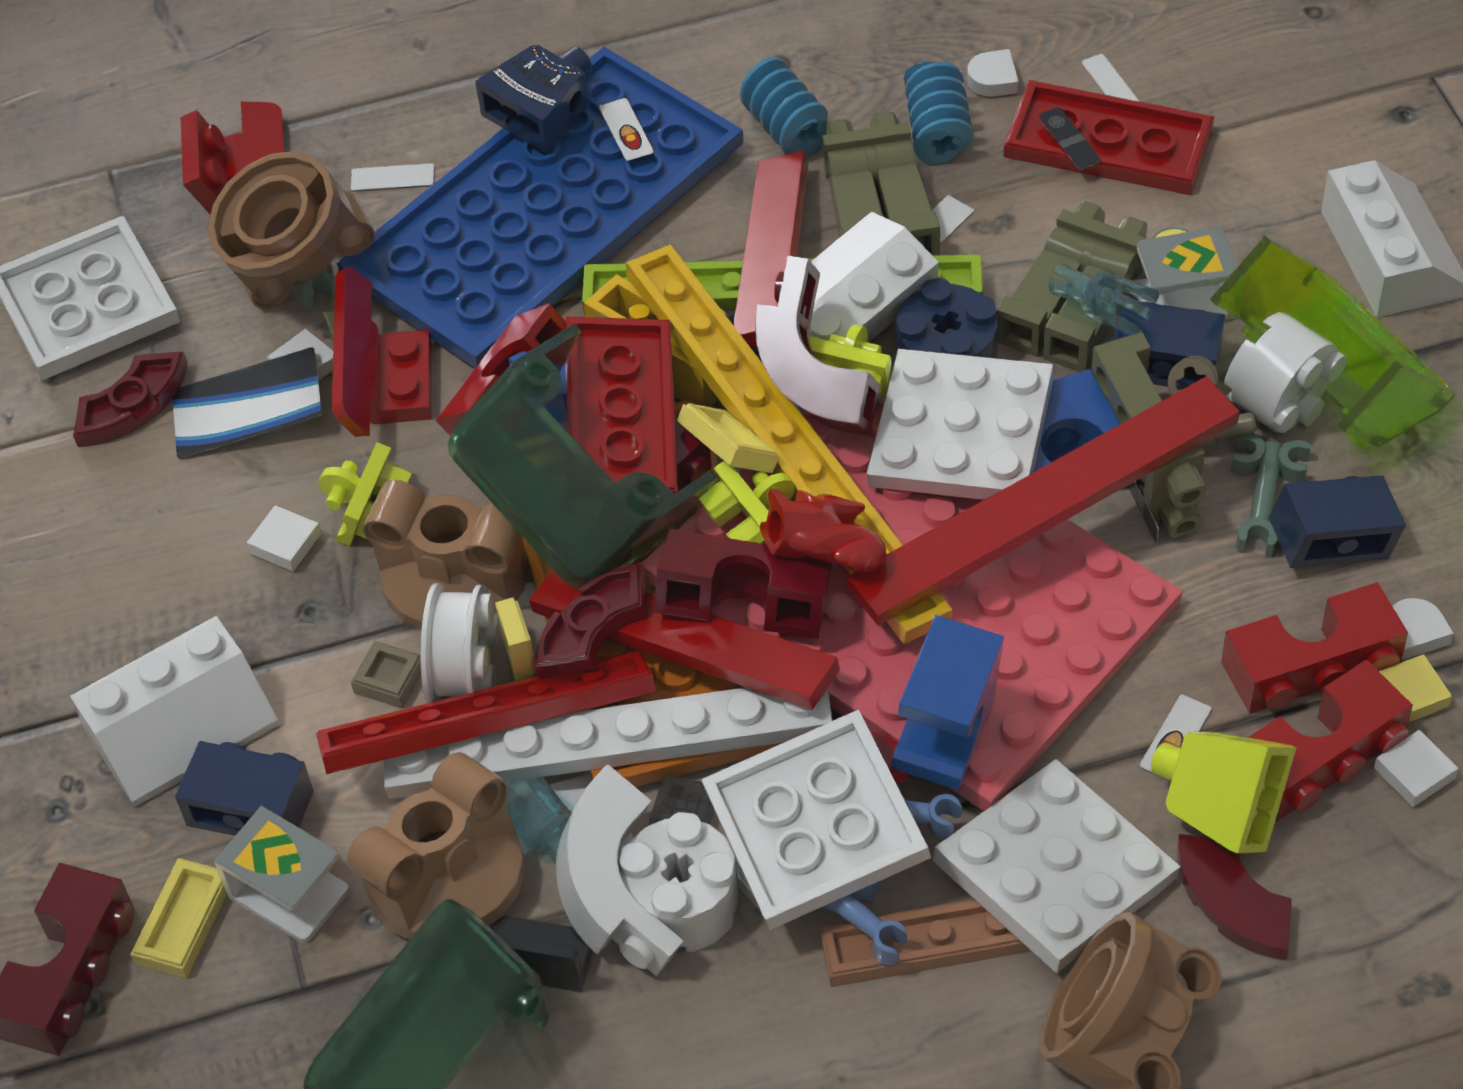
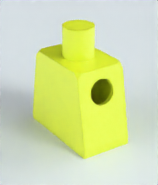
[1151,732,1296,853]

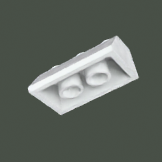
[1321,160,1463,318]
[810,212,939,343]
[70,616,280,808]

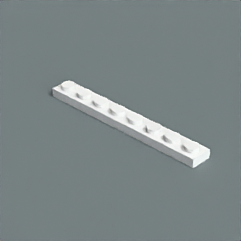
[384,687,832,799]

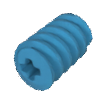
[740,57,828,157]
[903,61,974,166]

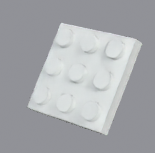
[0,216,181,380]
[867,349,1054,500]
[701,710,931,930]
[932,759,1181,974]

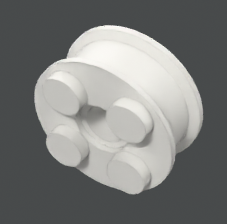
[421,583,501,703]

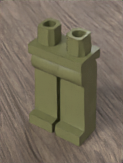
[823,112,940,256]
[997,201,1148,372]
[1091,332,1206,538]

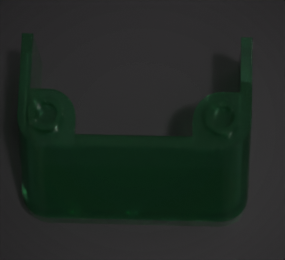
[448,324,718,589]
[303,899,549,1089]

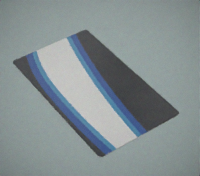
[172,347,322,459]

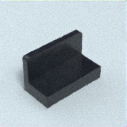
[461,915,593,993]

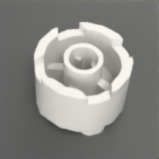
[1224,312,1347,433]
[619,812,738,952]

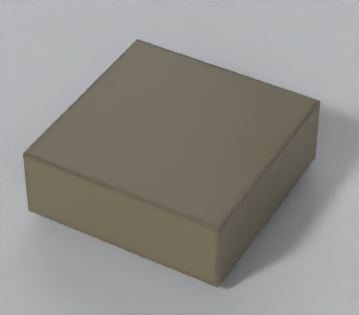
[351,641,421,708]

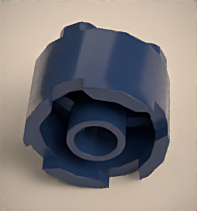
[895,278,998,359]

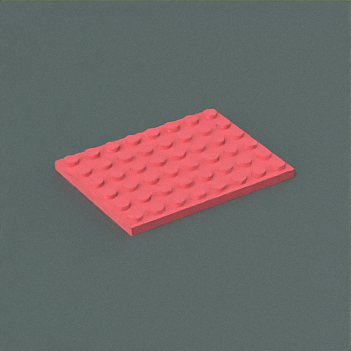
[641,400,1183,811]

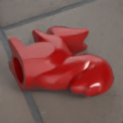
[760,489,887,573]

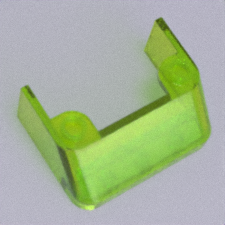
[1210,236,1457,448]

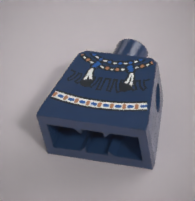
[475,45,592,154]

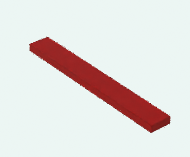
[847,376,1240,626]

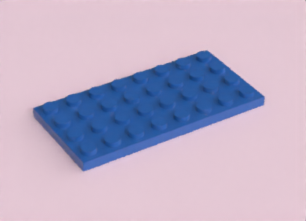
[336,46,744,368]

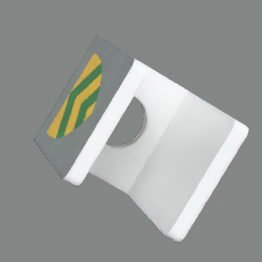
[1133,226,1241,320]
[214,806,350,944]

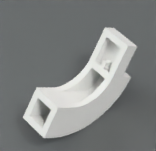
[556,764,683,977]

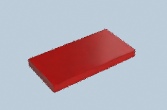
[1003,80,1215,195]
[565,316,678,502]

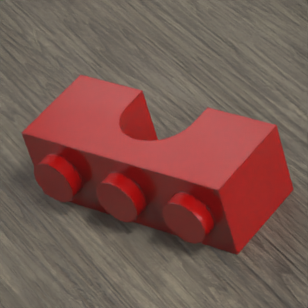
[436,304,566,456]
[1221,582,1408,714]
[1248,659,1413,822]

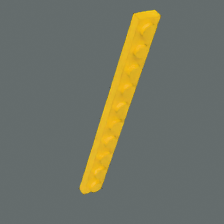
[626,244,952,644]

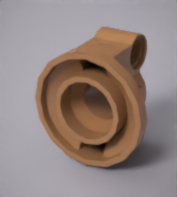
[208,151,375,309]
[362,480,529,630]
[347,752,526,943]
[1039,911,1222,1089]

